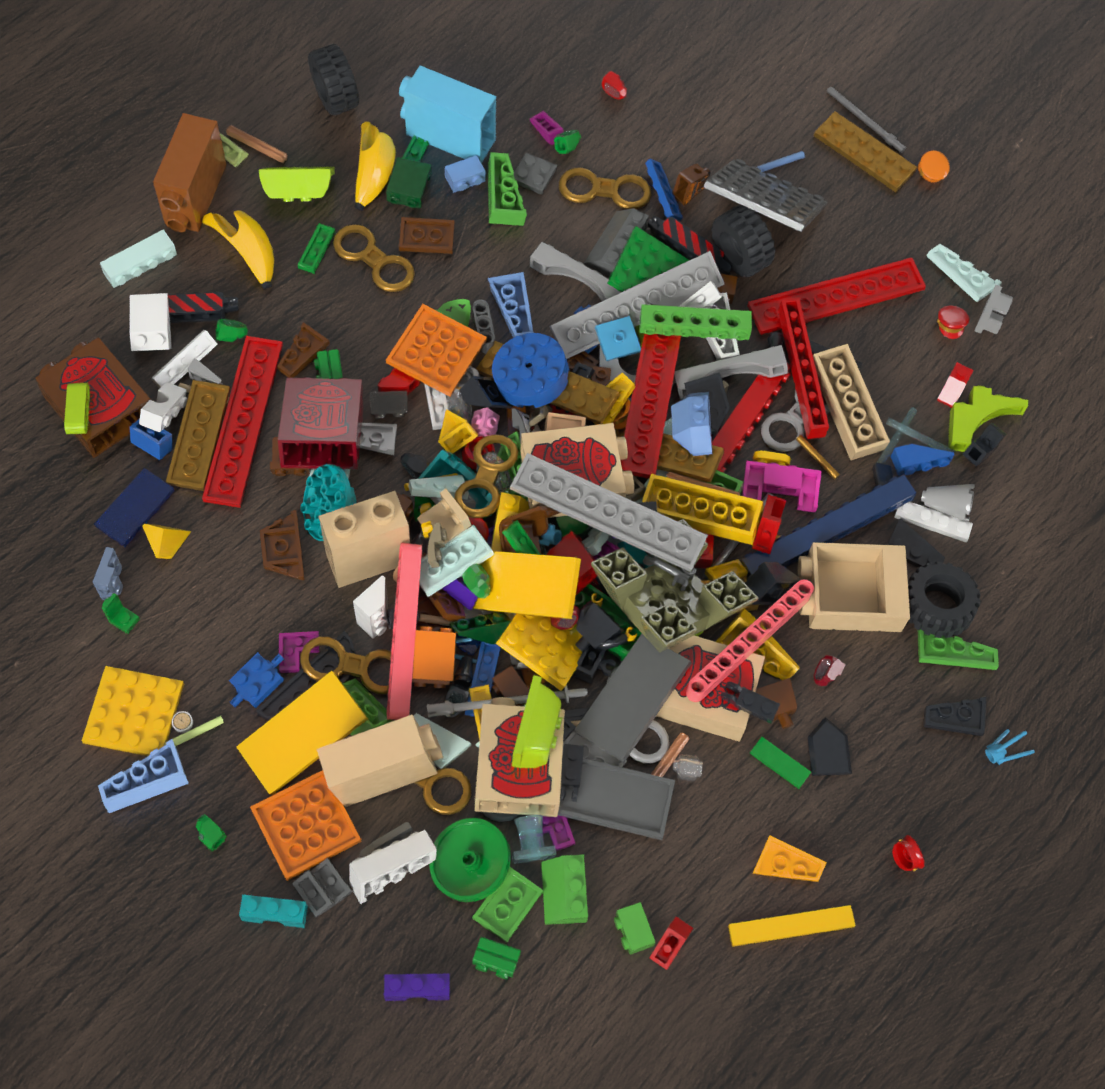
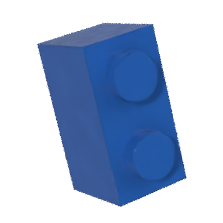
[130,419,172,460]

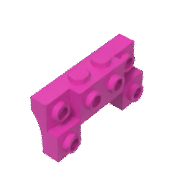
[741,461,821,512]

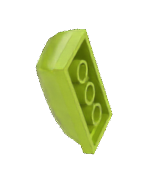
[259,167,335,202]
[512,675,562,768]

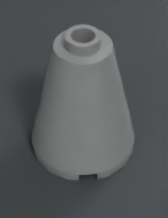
[921,484,975,522]

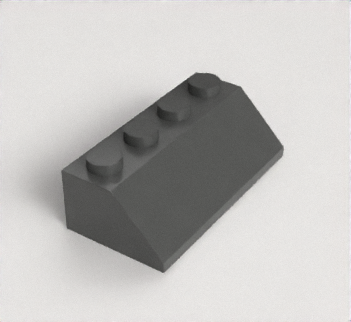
[584,208,649,277]

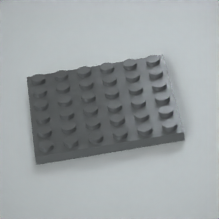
[704,159,827,232]

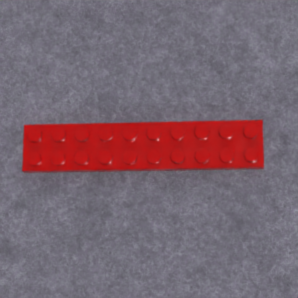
[747,258,926,335]
[620,321,681,479]
[202,336,283,508]

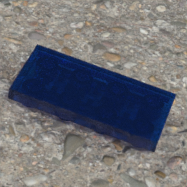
[94,468,175,547]

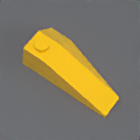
[491,492,530,552]
[715,609,800,680]

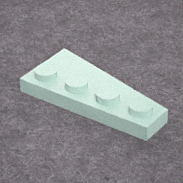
[927,244,1002,302]

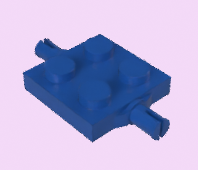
[229,652,285,708]

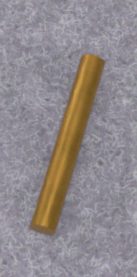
[796,435,840,480]

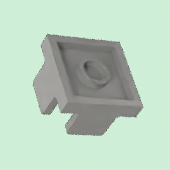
[974,285,1013,334]

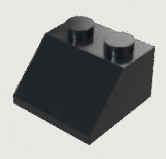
[459,376,513,409]
[745,562,801,605]

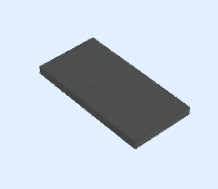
[574,634,692,762]
[558,753,675,840]

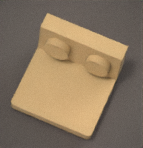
[417,489,471,544]

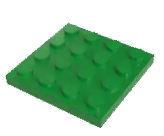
[607,226,690,292]

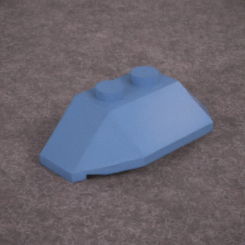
[671,392,712,456]

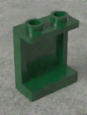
[386,157,432,208]

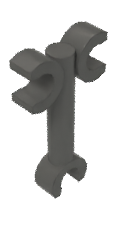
[643,553,696,592]

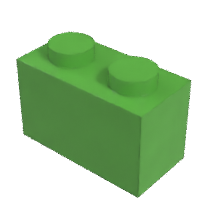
[614,902,655,954]

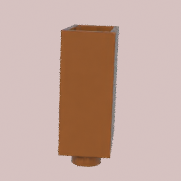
[153,113,227,232]

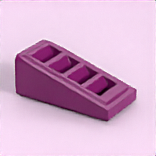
[530,111,563,145]

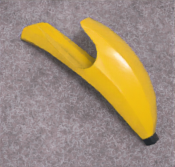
[354,122,395,211]
[202,210,274,289]

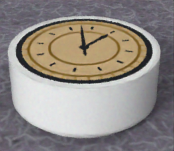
[172,711,193,733]

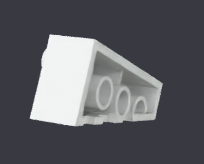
[706,293,739,360]
[349,830,437,904]

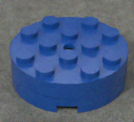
[492,333,570,408]

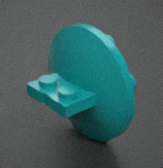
[300,464,357,541]

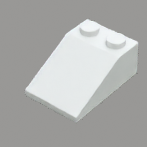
[130,293,172,351]

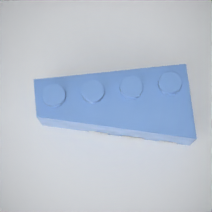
[98,739,188,813]

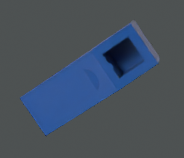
[891,444,954,475]

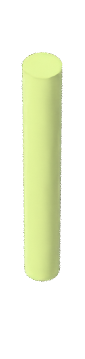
[165,716,224,746]

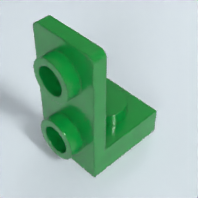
[102,593,140,634]

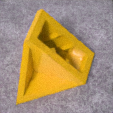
[438,409,478,453]
[142,524,191,559]

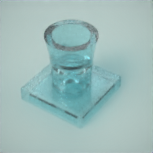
[512,815,556,864]

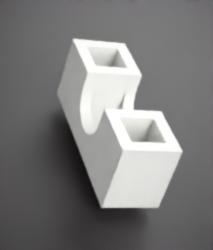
[139,382,188,432]

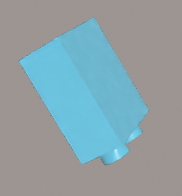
[399,66,496,163]

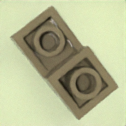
[428,522,447,568]

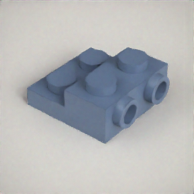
[93,547,123,600]

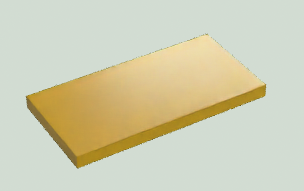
[473,551,581,619]
[237,671,368,795]

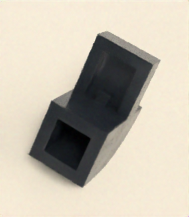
[962,422,1007,467]

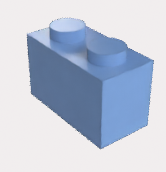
[445,155,485,193]

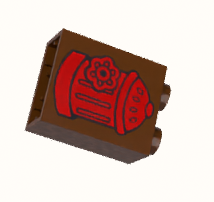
[35,337,150,458]

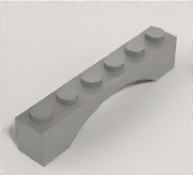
[530,242,621,301]
[674,345,788,399]

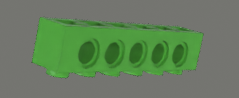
[639,304,752,340]

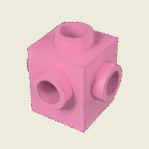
[471,408,500,437]

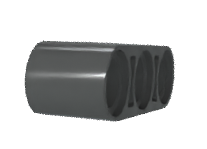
[473,300,495,354]

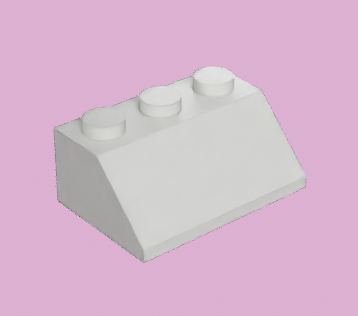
[353,575,388,639]

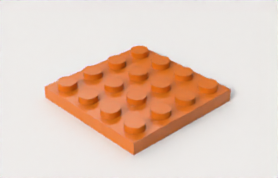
[386,304,487,397]
[250,770,362,881]

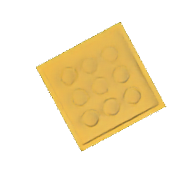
[496,614,582,691]
[82,666,184,756]

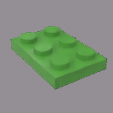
[473,867,543,943]

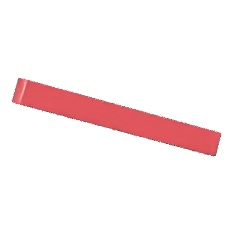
[387,543,422,720]
[686,580,814,702]

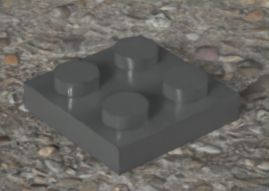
[513,153,557,195]

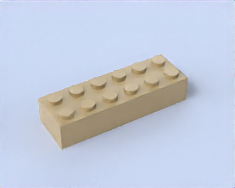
[813,344,890,460]

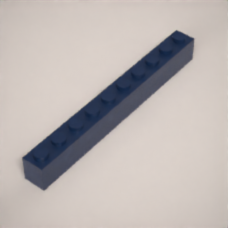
[741,475,916,578]

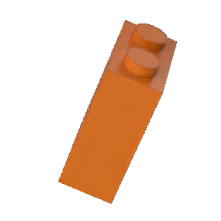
[412,627,457,681]

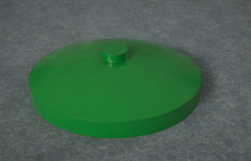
[429,818,511,902]

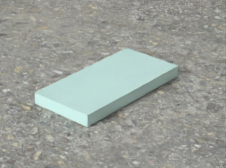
[419,525,495,597]

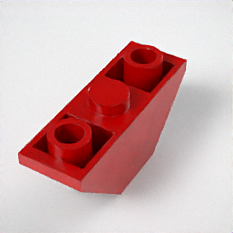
[378,368,420,396]

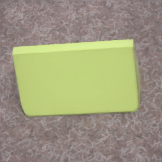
[220,134,249,167]

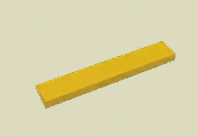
[728,905,855,946]

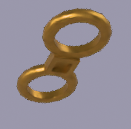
[559,168,652,210]
[333,224,415,292]
[454,434,519,518]
[300,636,391,694]
[414,768,471,815]

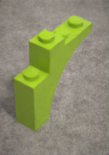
[948,386,1028,452]

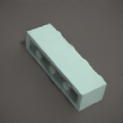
[100,230,177,288]

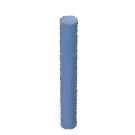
[758,151,805,172]

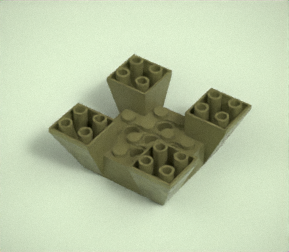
[591,519,758,653]

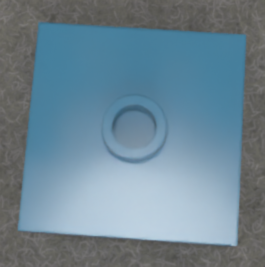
[595,316,641,362]

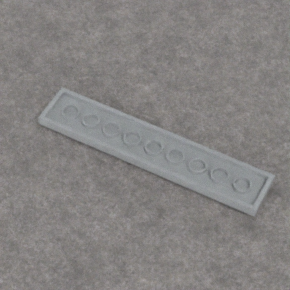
[549,251,725,359]
[510,453,708,572]

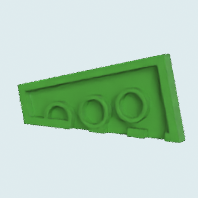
[918,629,999,670]

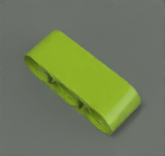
[64,383,90,434]

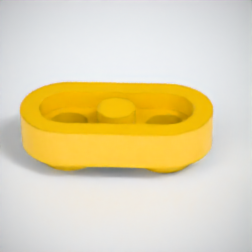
[753,451,791,466]

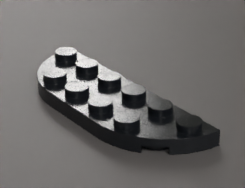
[256,631,355,721]

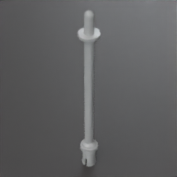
[427,685,588,717]

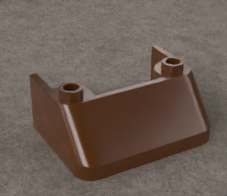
[499,506,561,554]

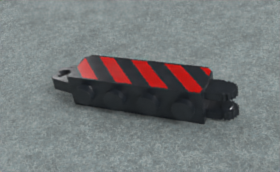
[648,216,732,275]
[168,291,239,323]

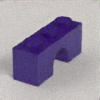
[384,974,450,1001]

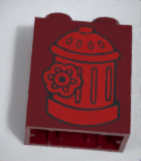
[278,377,363,469]

